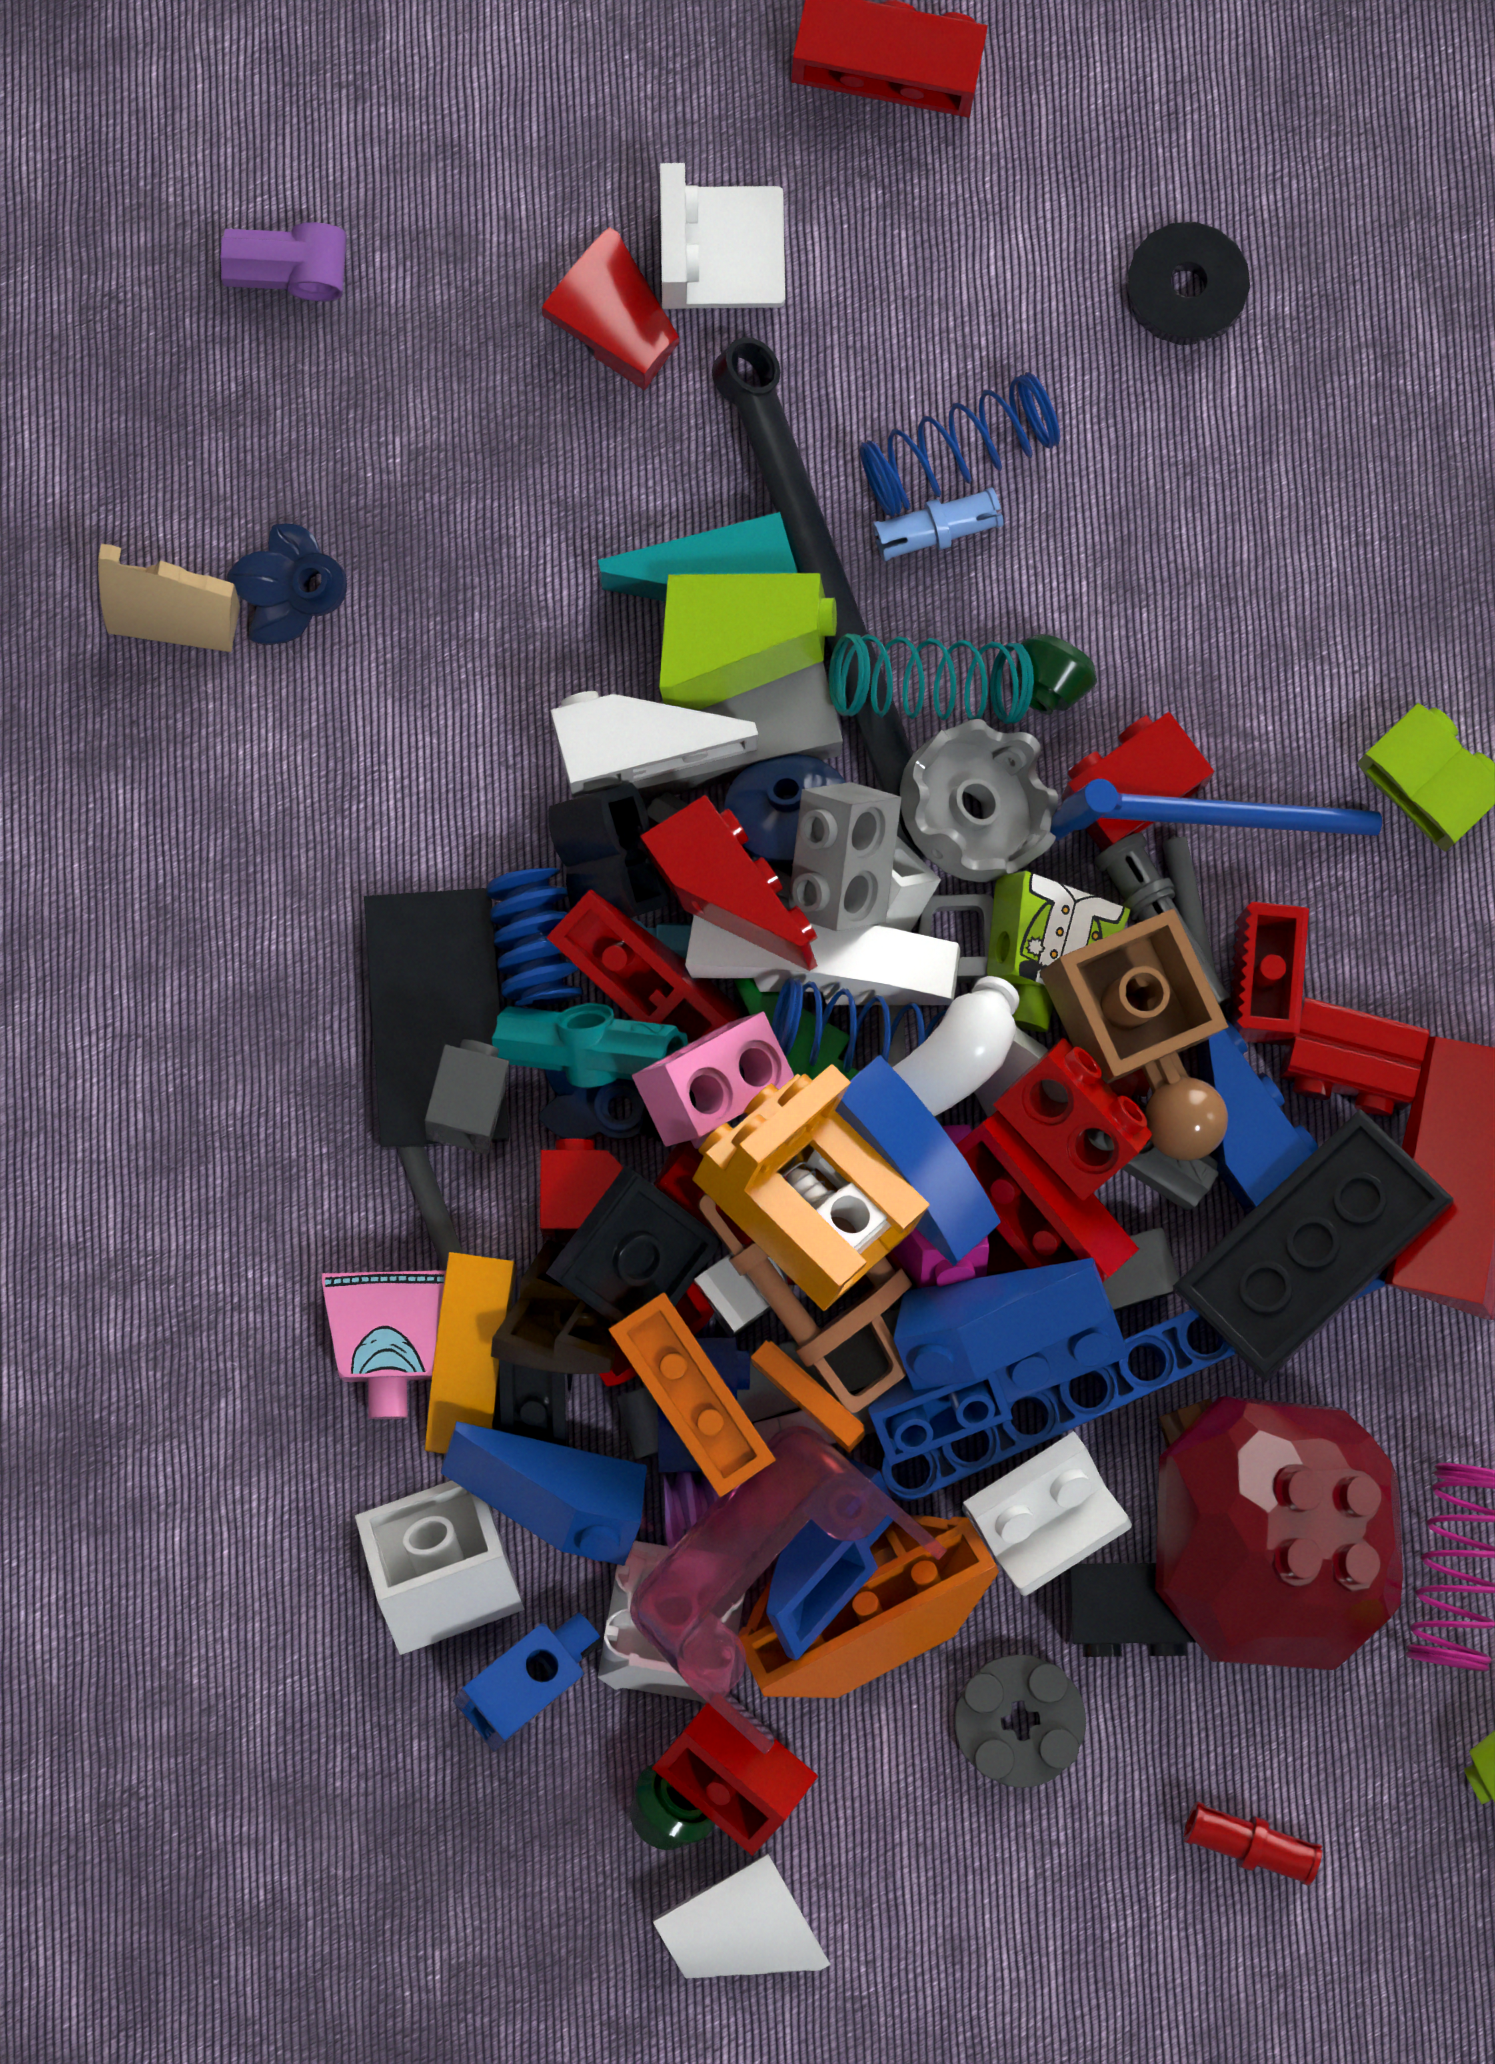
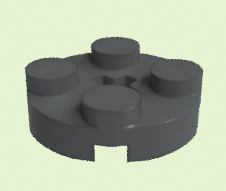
[953,1655,1086,1788]

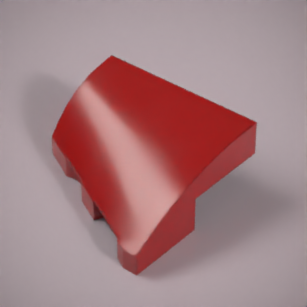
[541,226,679,391]

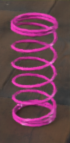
[1405,1463,1495,1672]

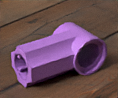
[220,222,347,301]

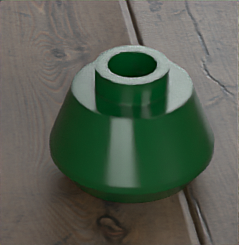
[1016,634,1097,715]
[630,1763,715,1850]

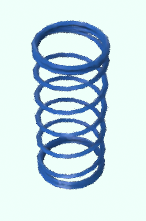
[859,372,1061,517]
[772,977,947,1074]

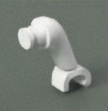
[892,976,1019,1116]

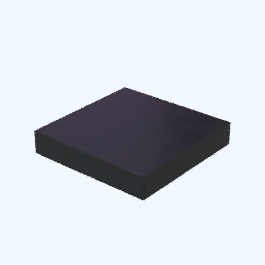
[546,1165,722,1324]

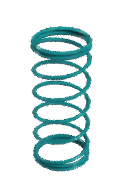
[829,633,1034,724]

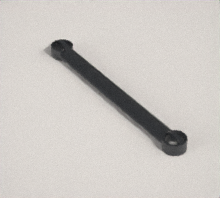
[712,337,928,862]

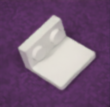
[660,163,785,309]

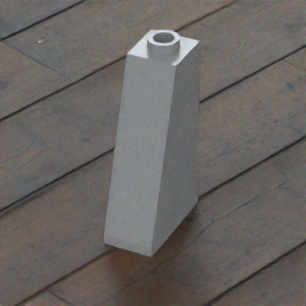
[605,661,843,802]

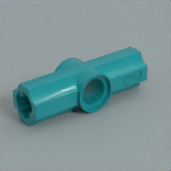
[492,1003,688,1087]

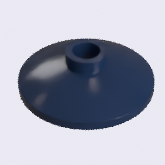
[724,754,846,864]

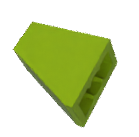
[659,573,837,711]

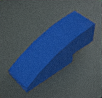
[835,1055,1001,1266]
[766,1455,899,1661]

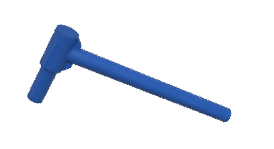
[1050,779,1382,841]

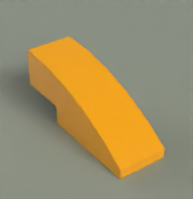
[425,1252,517,1454]

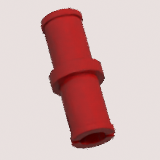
[1183,1802,1322,1886]

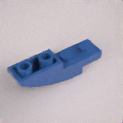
[867,1299,1129,1466]

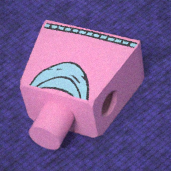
[322,1270,446,1419]

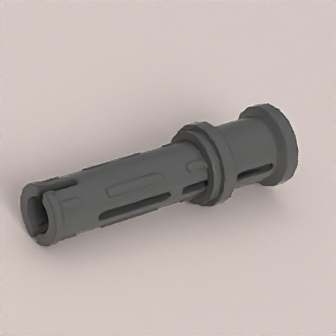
[1094,833,1232,1009]

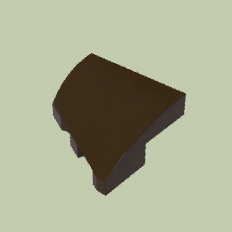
[491,1240,615,1374]

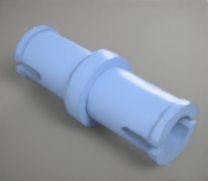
[872,487,1003,562]

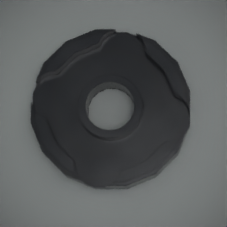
[1126,222,1250,345]

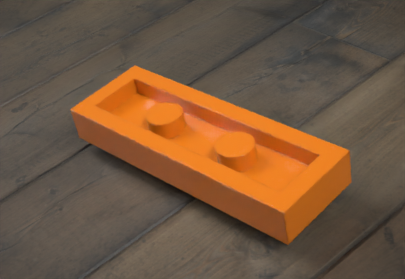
[608,1292,776,1498]

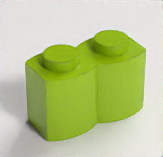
[1357,703,1495,852]

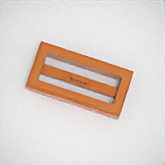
[751,1340,864,1453]

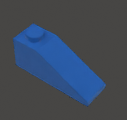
[893,1258,1112,1391]
[441,1421,647,1566]

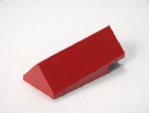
[1384,1036,1495,1320]

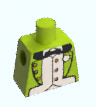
[986,871,1131,1032]

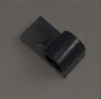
[499,1359,573,1447]

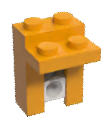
[692,1064,930,1311]

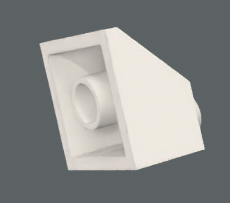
[355,1480,525,1655]

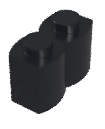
[548,783,668,918]

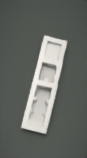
[685,915,960,1005]

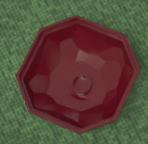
[1155,1396,1403,1670]

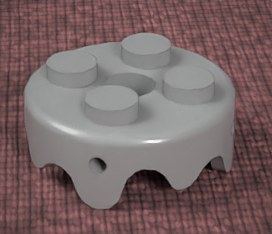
[900,719,1058,883]

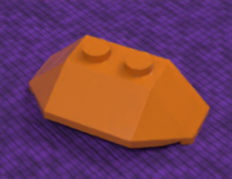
[735,1515,999,1698]

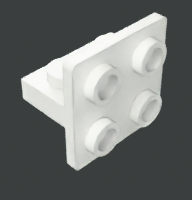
[962,1431,1132,1596]

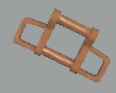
[696,1193,913,1413]

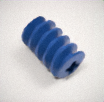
[486,868,584,1007]

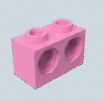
[632,1011,794,1149]

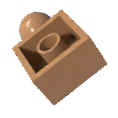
[1039,908,1229,1161]

